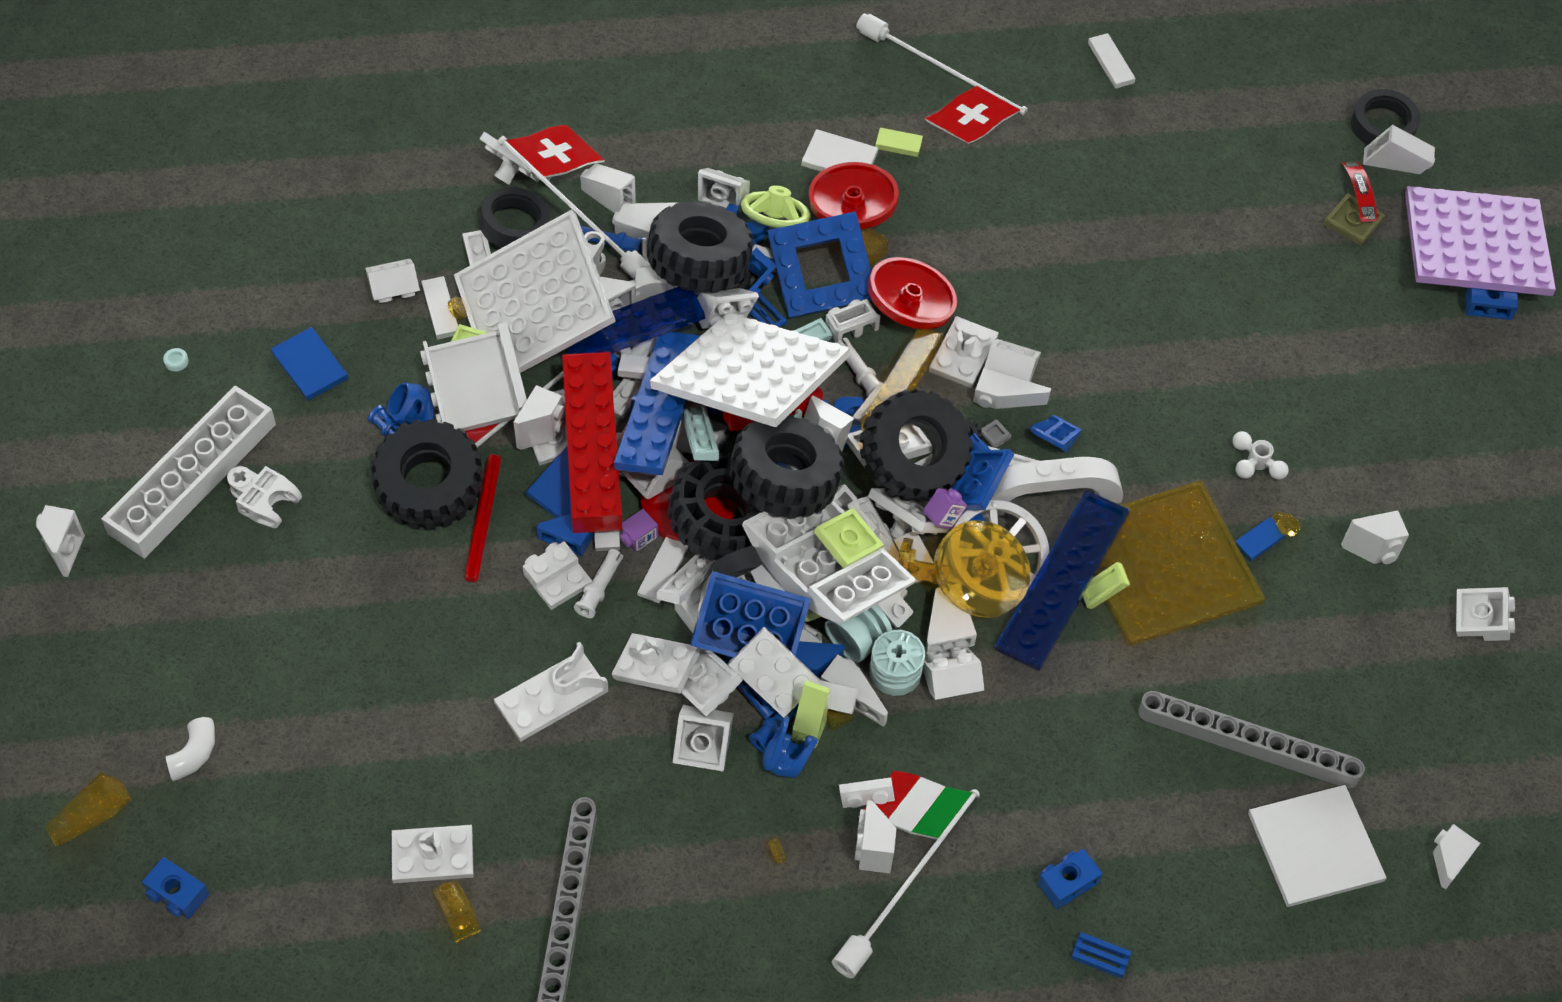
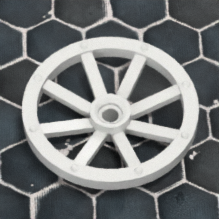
[948,500,1049,602]

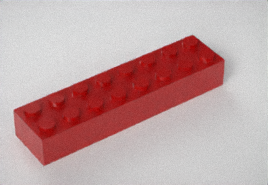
[562,352,622,533]

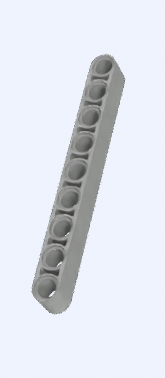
[1138,691,1365,788]
[537,797,597,1002]

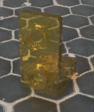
[898,538,950,584]
[432,880,481,943]

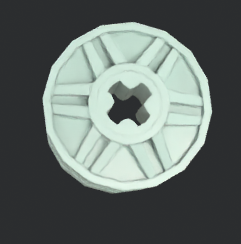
[825,605,892,663]
[869,630,925,696]

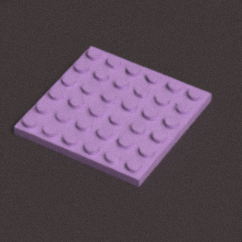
[1405,186,1556,296]

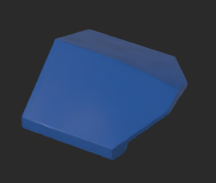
[1029,415,1082,452]

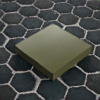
[1323,193,1385,246]

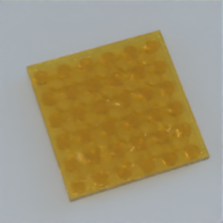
[1069,480,1265,646]

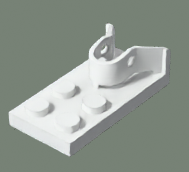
[494,642,608,742]

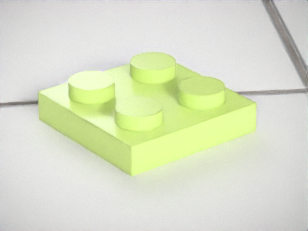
[814,508,884,568]

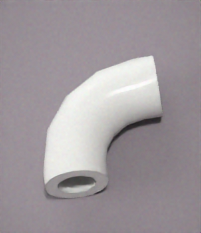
[166,717,215,781]

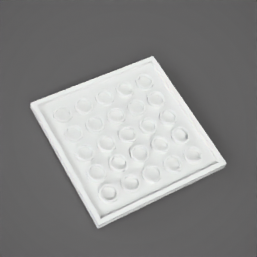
[454,209,616,373]
[650,313,850,427]

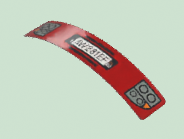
[1341,162,1378,222]

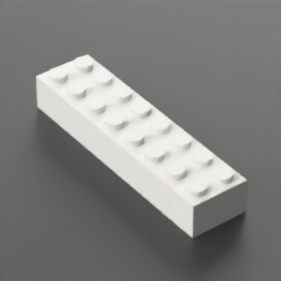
[101,386,276,559]

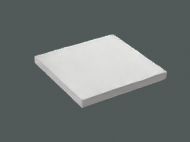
[1248,785,1386,907]

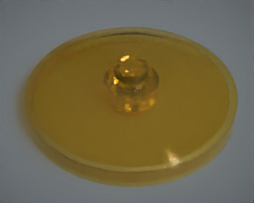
[934,520,1030,618]

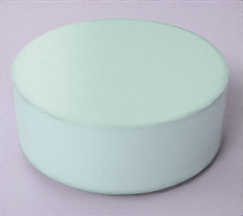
[163,348,189,371]

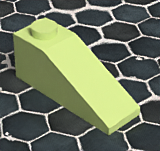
[792,680,830,748]

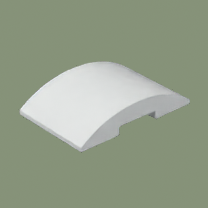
[742,501,916,623]

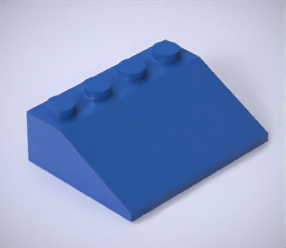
[690,571,811,657]

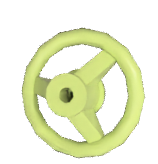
[740,186,811,228]

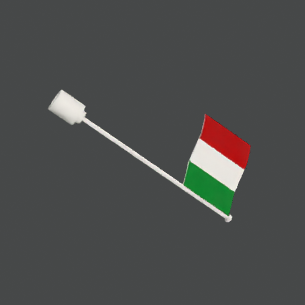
[832,771,980,978]

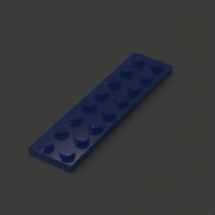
[995,490,1130,671]

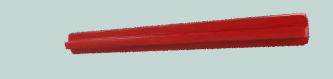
[465,454,501,583]

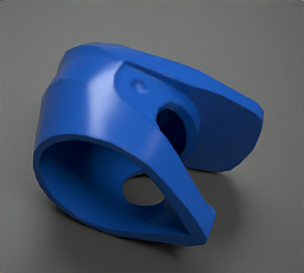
[388,383,434,425]
[763,716,818,779]

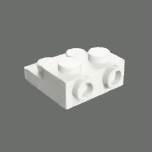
[523,541,592,610]
[1456,587,1515,641]

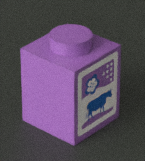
[923,488,967,529]
[619,509,659,552]

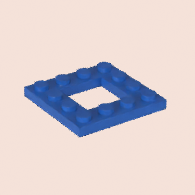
[767,211,872,319]

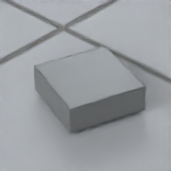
[981,419,1011,448]

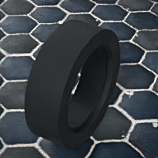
[1351,89,1420,145]
[479,187,550,248]

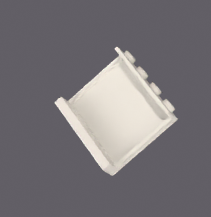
[420,322,527,431]

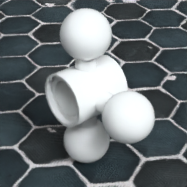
[1233,431,1289,480]

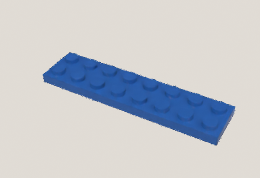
[614,331,701,475]

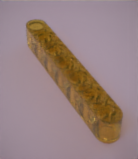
[861,329,943,432]

